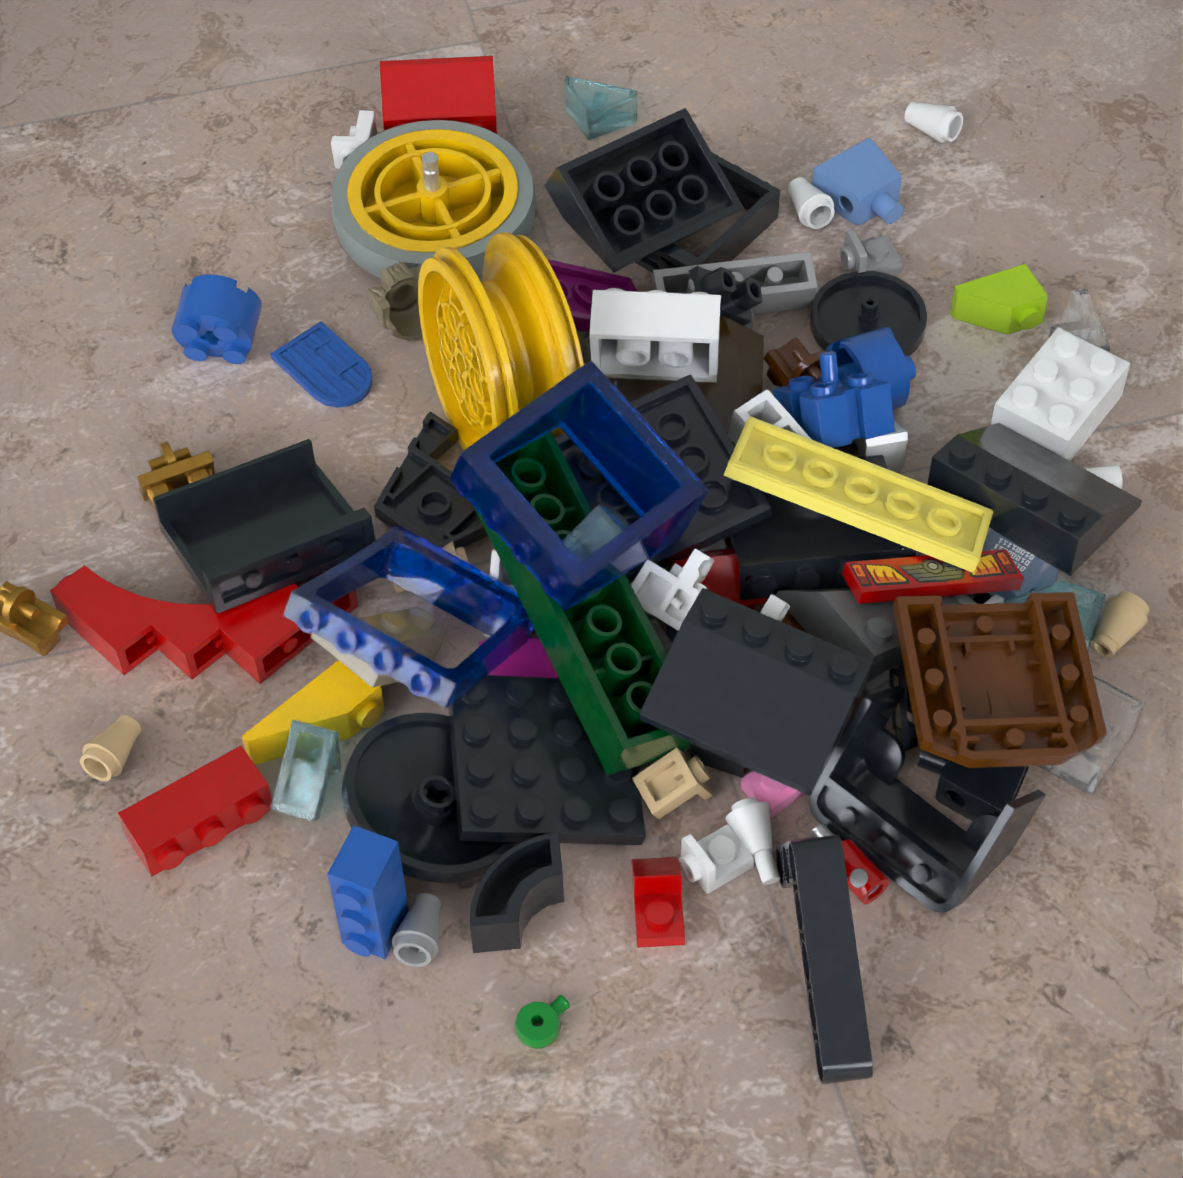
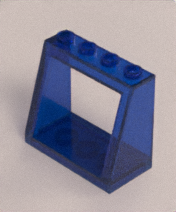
[449,361,709,611]

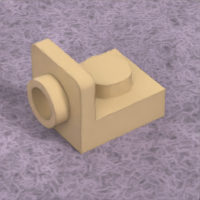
[632,747,713,819]

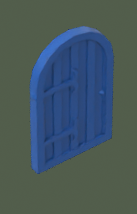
[270,321,373,408]

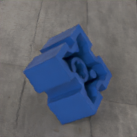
[773,351,895,448]

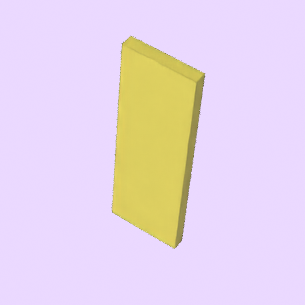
[724,416,993,573]

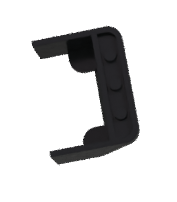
[809,685,1046,913]

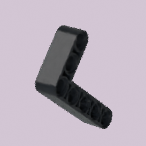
[776,835,873,1084]

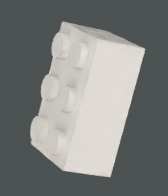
[589,288,721,382]
[991,327,1130,461]

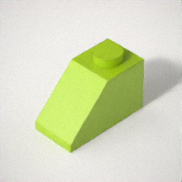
[950,263,1048,335]

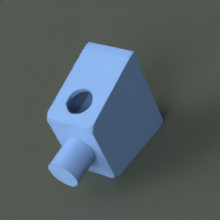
[812,137,904,225]

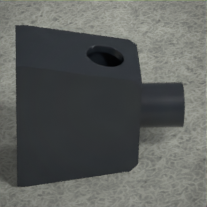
[917,750,1030,822]

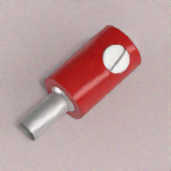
[811,823,889,904]

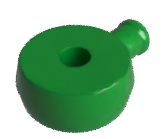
[514,995,570,1049]

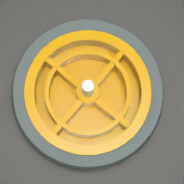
[332,120,536,279]

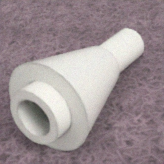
[725,797,781,885]

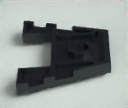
[374,411,488,555]

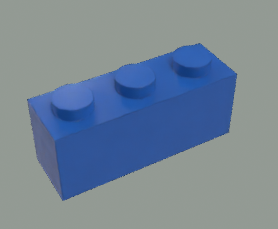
[327,825,409,959]

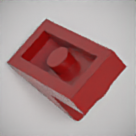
[631,857,685,948]

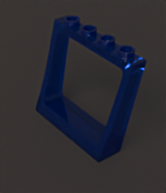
[283,525,533,708]

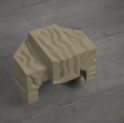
[368,262,423,341]

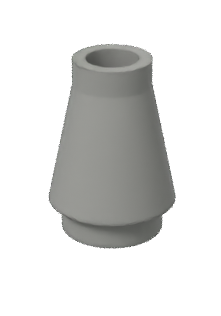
[392,893,442,967]

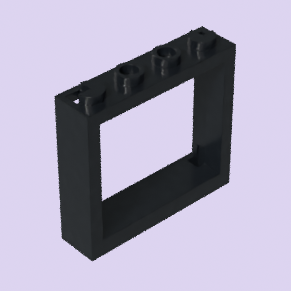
[635,153,780,273]

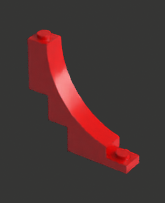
[50,565,358,684]

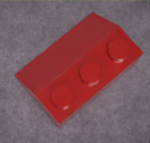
[380,56,497,134]

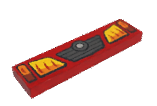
[842,549,1024,604]

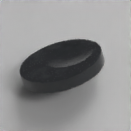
[810,271,927,356]

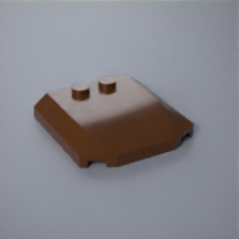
[893,592,1107,768]

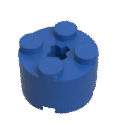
[172,274,262,364]
[825,327,916,410]

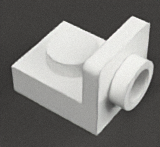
[331,110,378,169]
[679,824,754,894]

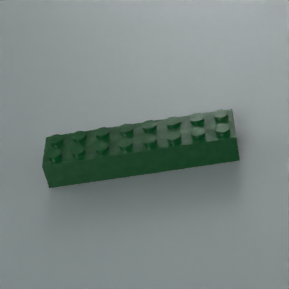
[459,428,691,775]

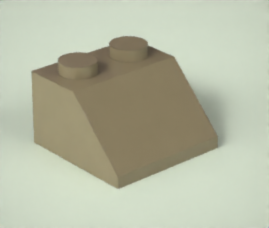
[311,607,448,688]

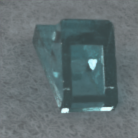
[270,719,341,821]

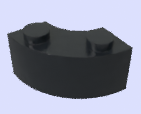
[470,832,564,953]

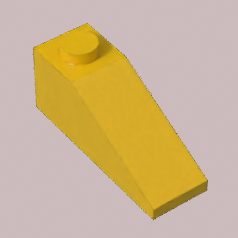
[242,660,385,765]

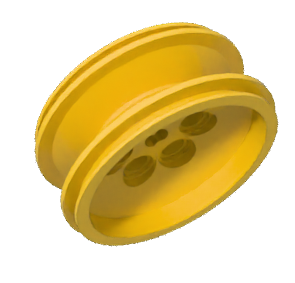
[418,232,588,455]

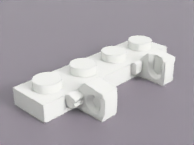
[631,549,790,631]

